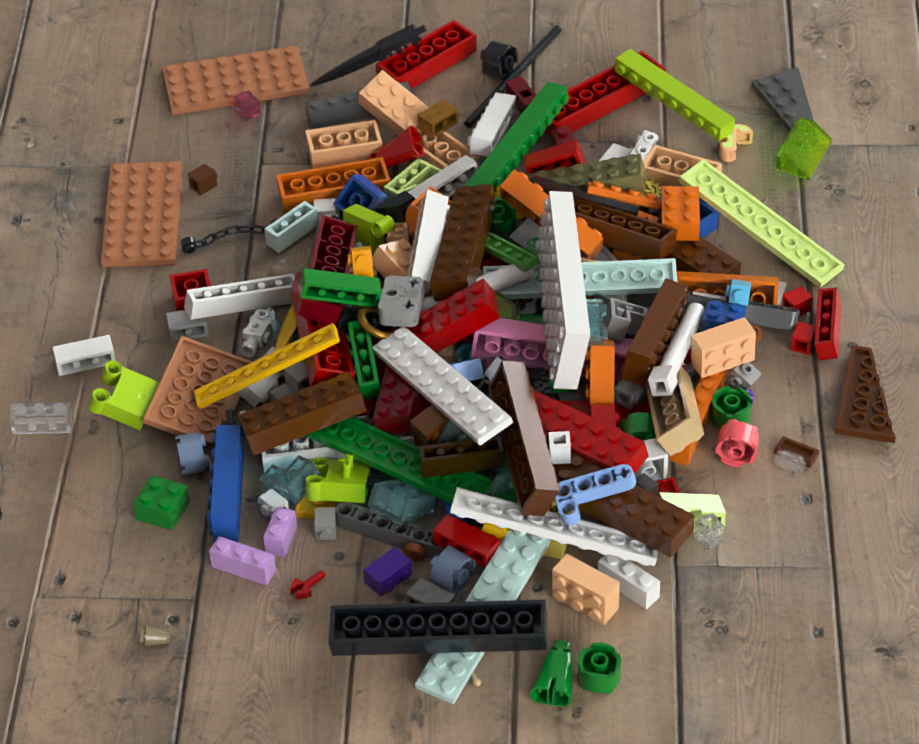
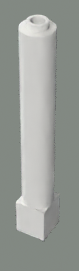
[421,264,537,312]
[648,303,705,396]

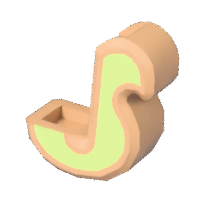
[719,124,753,162]

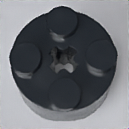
[480,41,518,79]

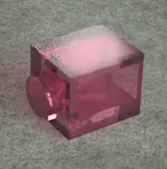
[234,90,261,121]

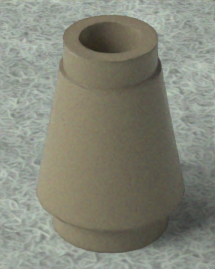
[139,625,170,646]

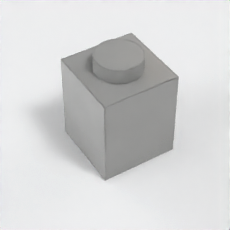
[315,507,336,540]

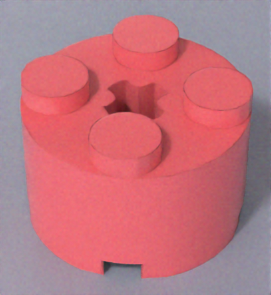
[716,419,759,467]

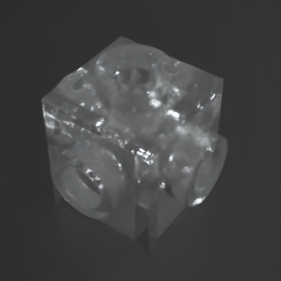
[693,513,725,550]

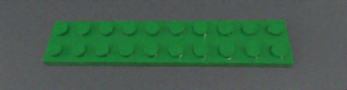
[305,417,496,504]

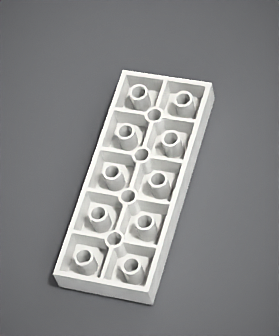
[535,191,590,389]

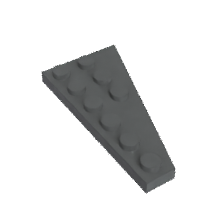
[752,67,819,148]

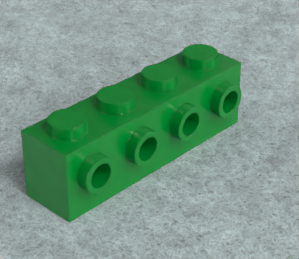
[298,268,382,308]
[346,319,381,400]

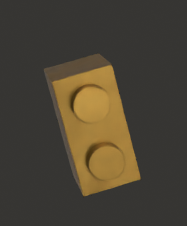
[417,99,458,138]

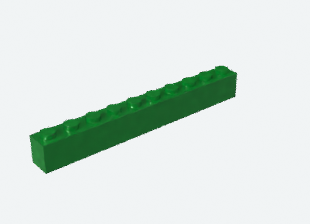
[465,82,569,193]

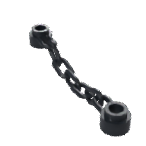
[181,218,279,254]

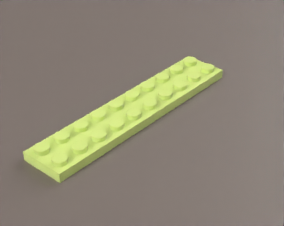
[678,159,845,288]

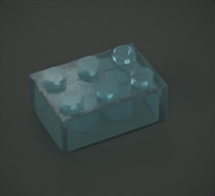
[368,479,439,524]

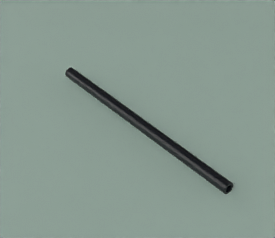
[464,25,562,128]

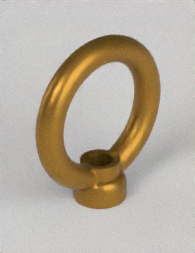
[357,306,400,339]

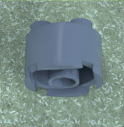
[175,432,210,476]
[429,545,476,595]

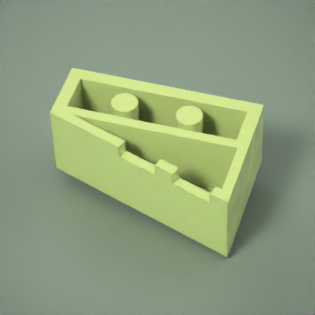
[384,158,441,200]
[660,492,726,532]

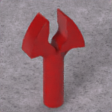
[290,570,325,599]

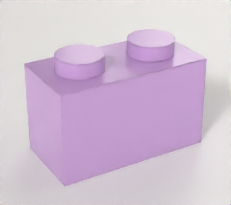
[263,507,297,557]

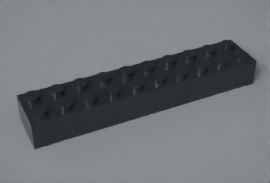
[328,599,548,656]

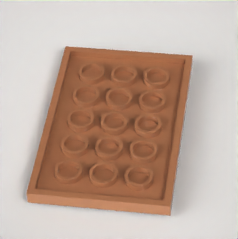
[143,336,252,449]

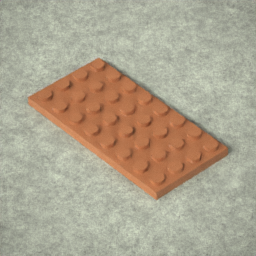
[162,46,310,115]
[101,161,183,267]

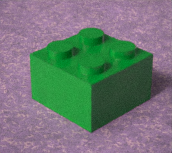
[133,475,190,530]

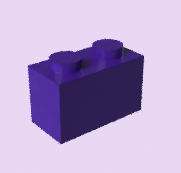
[363,547,412,596]

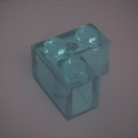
[586,299,608,345]
[260,455,321,505]

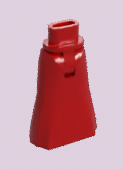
[366,125,425,169]

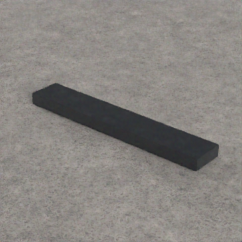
[530,175,640,214]

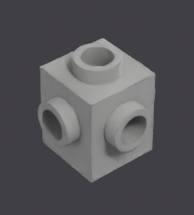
[726,362,761,388]

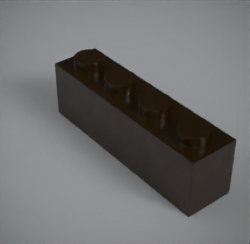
[419,436,504,478]

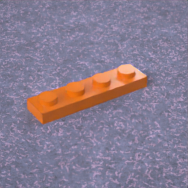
[586,181,661,210]

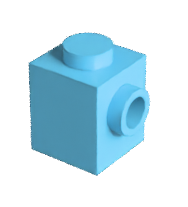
[725,279,751,306]

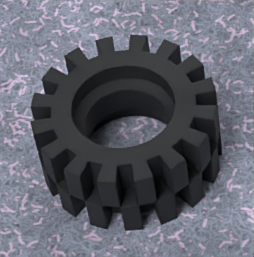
[527,367,552,398]

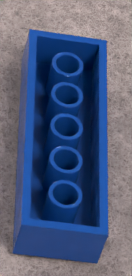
[207,425,244,543]

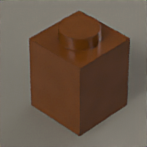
[188,164,218,195]

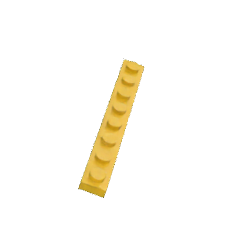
[194,323,340,409]

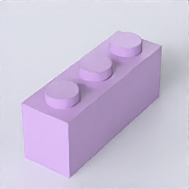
[209,536,276,586]

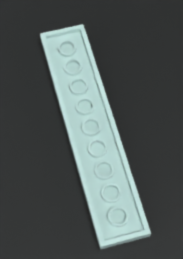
[483,258,677,300]
[415,529,552,705]

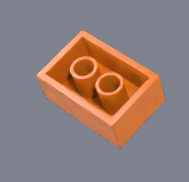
[661,186,700,241]
[585,339,615,405]

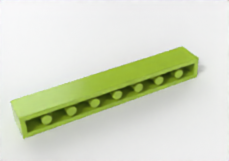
[615,49,735,141]

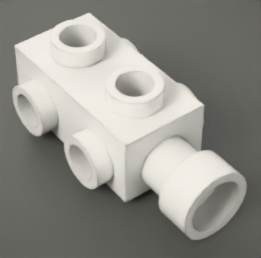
[628,130,658,162]
[240,308,278,358]

